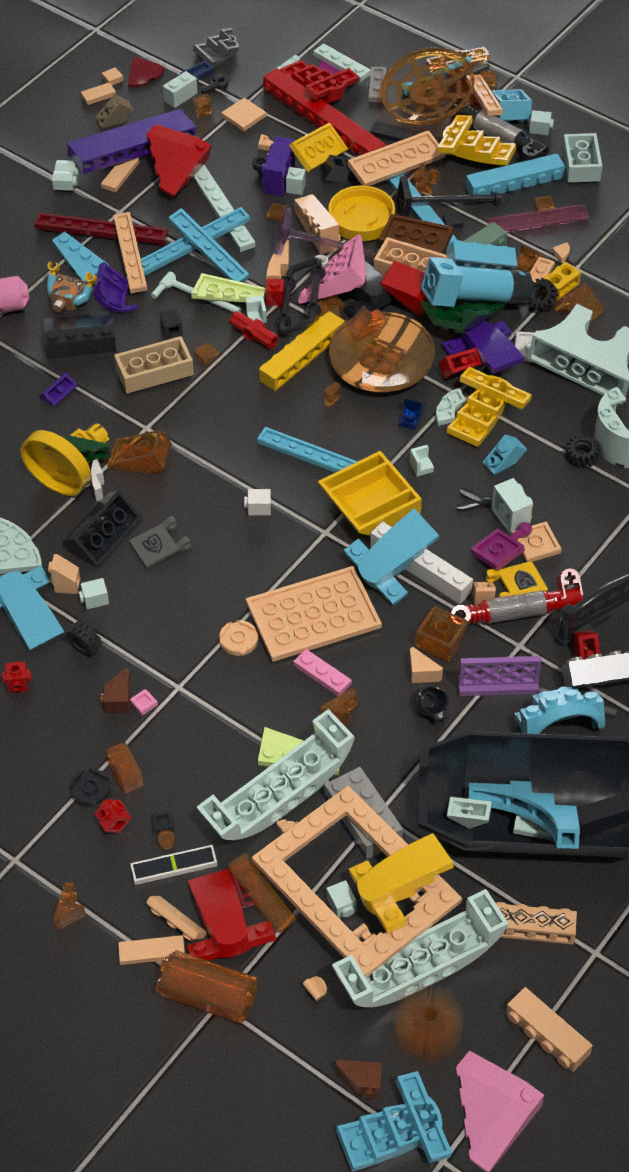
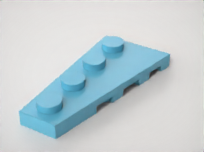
[52,232,109,282]

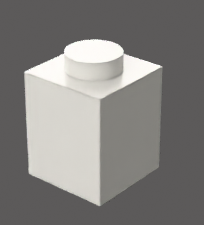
[244,489,271,515]

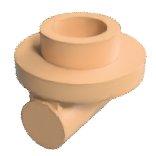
[303,976,327,1001]

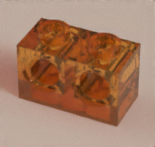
[106,742,143,793]

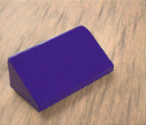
[39,372,78,407]

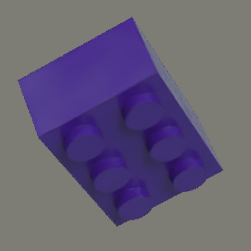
[261,137,295,197]

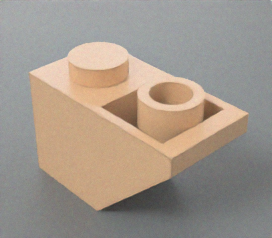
[48,554,80,594]

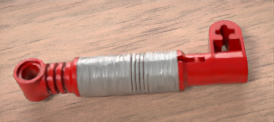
[448,568,584,627]

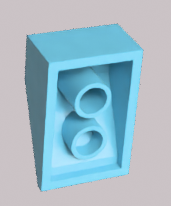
[491,89,532,122]

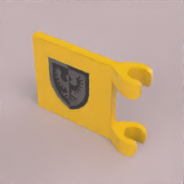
[485,561,548,597]

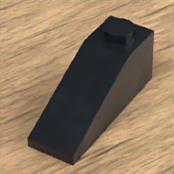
[321,155,357,182]

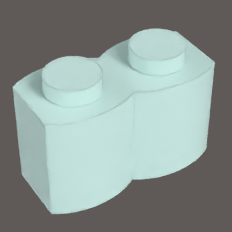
[52,160,80,190]

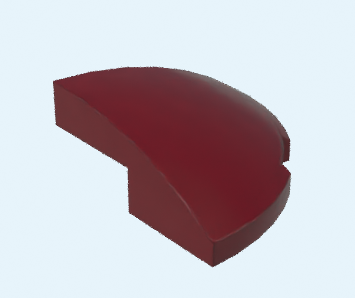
[128,57,165,87]

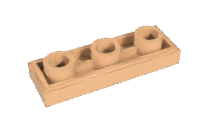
[146,896,207,941]

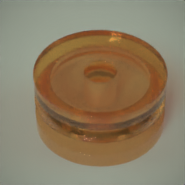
[158,830,175,849]

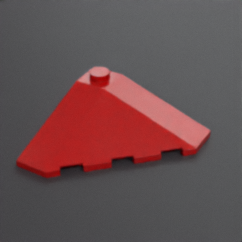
[146,124,212,197]

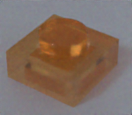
[323,382,340,407]

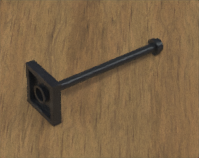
[396,176,502,217]

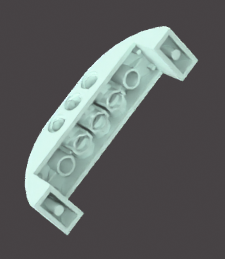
[197,709,355,840]
[332,889,509,1007]

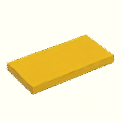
[289,123,348,172]

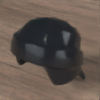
[414,684,450,722]

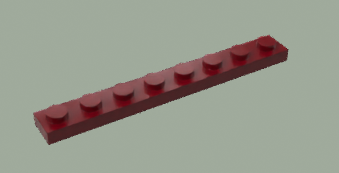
[34,212,168,245]

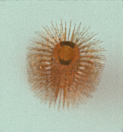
[394,984,464,1065]

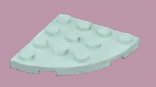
[0,518,42,574]

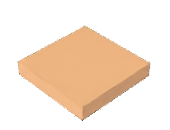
[221,98,266,132]
[512,521,562,562]

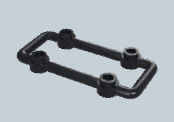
[276,257,326,334]

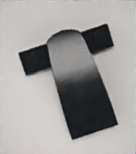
[344,261,395,319]

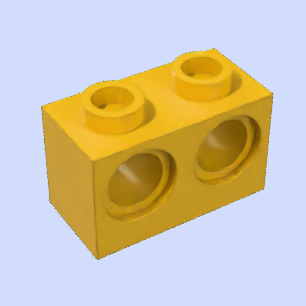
[542,262,581,300]

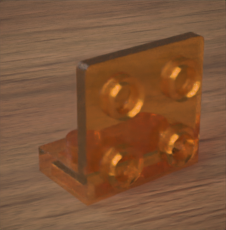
[554,282,605,321]

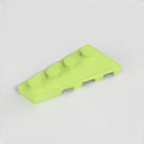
[191,273,266,302]
[258,727,340,775]

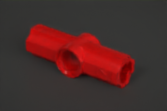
[229,311,279,349]

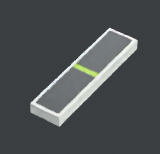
[130,845,217,885]

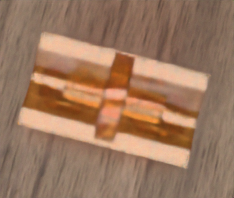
[413,163,441,195]

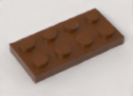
[379,214,454,254]

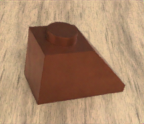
[100,668,130,713]
[336,1060,382,1099]

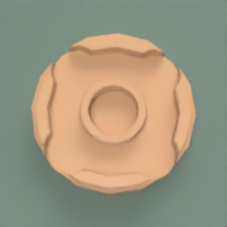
[219,620,258,656]

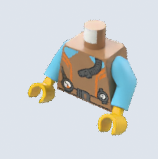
[47,261,97,313]

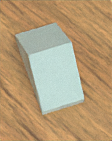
[447,797,492,829]

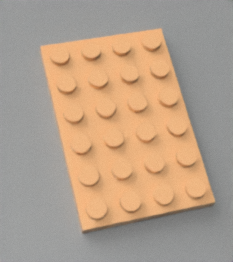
[246,566,382,662]

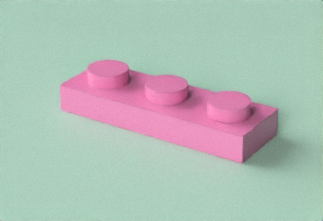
[294,649,352,697]

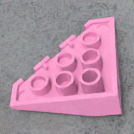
[298,234,366,304]
[456,1051,544,1172]

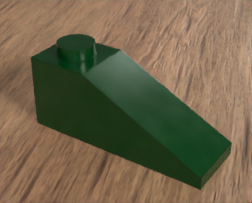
[61,435,111,462]

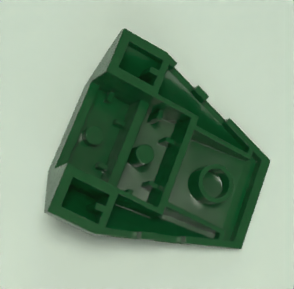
[421,300,505,333]

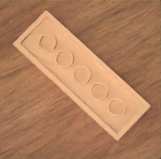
[347,130,446,186]

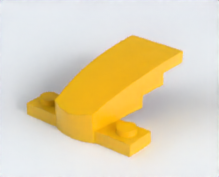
[438,115,516,165]
[446,367,532,447]
[349,833,453,934]

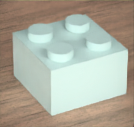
[492,478,533,535]

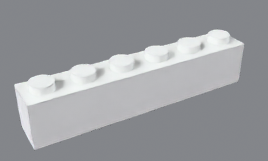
[370,522,473,604]

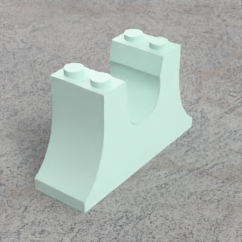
[527,304,629,404]

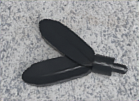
[456,488,493,511]

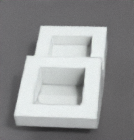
[91,459,104,501]

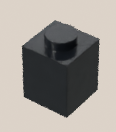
[160,308,183,339]

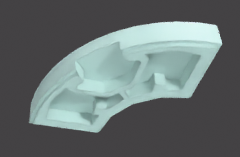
[436,388,466,426]

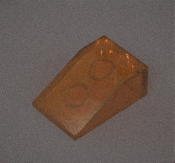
[107,429,172,473]

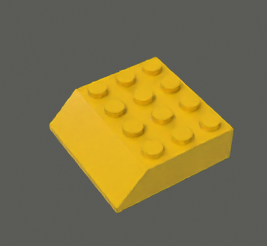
[318,451,422,536]

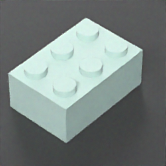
[562,133,602,182]

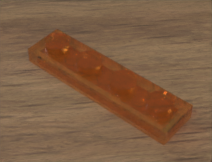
[228,852,296,934]

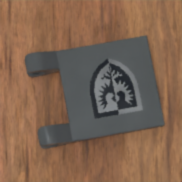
[129,516,191,568]

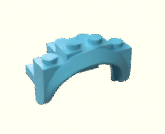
[515,686,605,734]

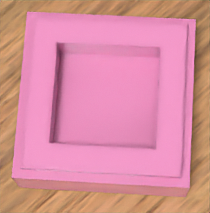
[129,689,158,716]

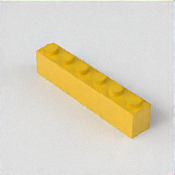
[259,311,345,391]

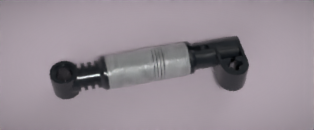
[450,98,549,162]

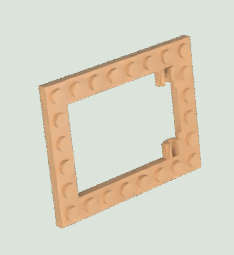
[252,786,462,978]

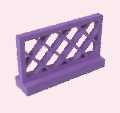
[458,656,541,696]

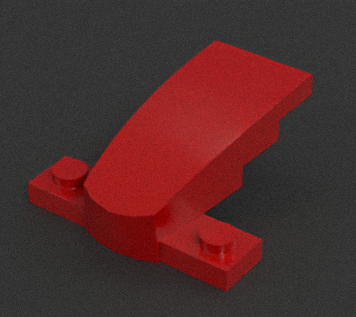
[280,60,360,102]
[187,869,276,965]

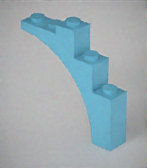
[468,781,580,849]

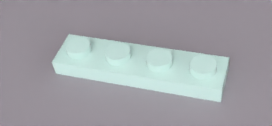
[313,43,371,83]

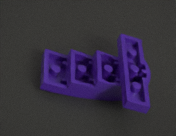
[442,320,524,374]

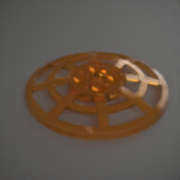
[380,47,475,125]

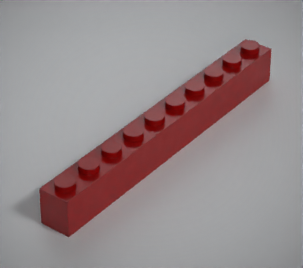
[263,68,386,156]

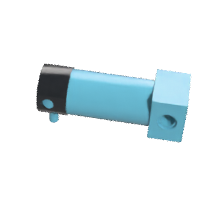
[421,257,533,307]

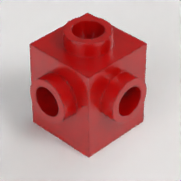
[2,662,31,693]
[94,799,132,833]

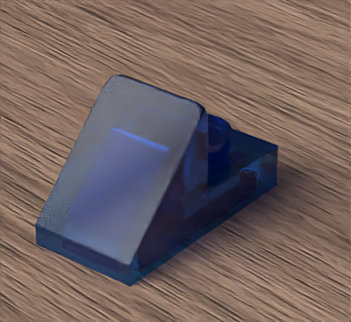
[398,398,426,430]

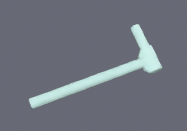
[151,271,241,313]

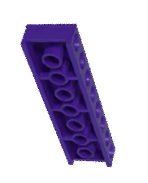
[67,109,196,174]

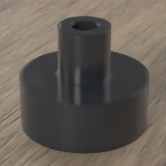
[253,156,266,173]

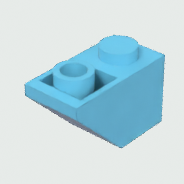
[483,434,527,474]

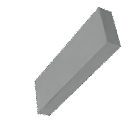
[368,67,386,103]

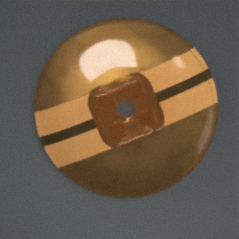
[329,312,435,392]

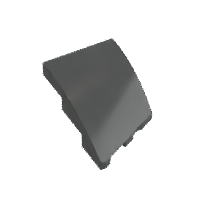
[193,28,239,67]

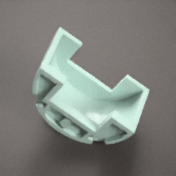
[594,387,629,468]

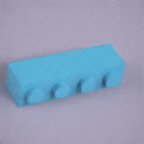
[446,240,517,270]

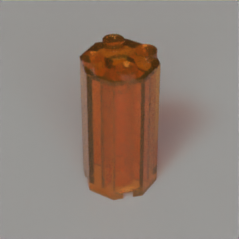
[155,950,258,1024]

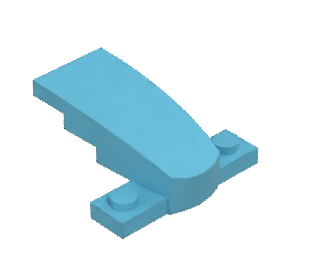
[344,509,439,606]
[0,566,64,652]
[336,1071,452,1172]

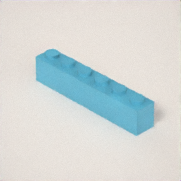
[466,153,565,195]

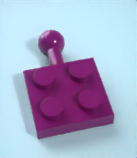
[471,522,532,571]

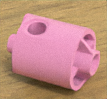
[0,275,30,314]

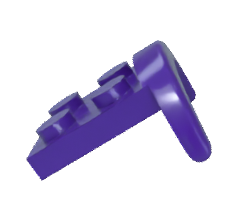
[94,262,139,313]

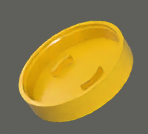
[328,185,395,241]
[20,430,91,496]

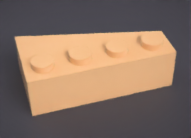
[294,194,341,255]

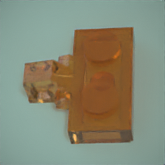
[307,295,345,322]

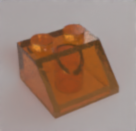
[415,605,469,662]

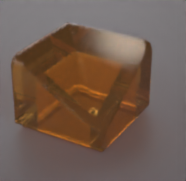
[193,93,213,117]

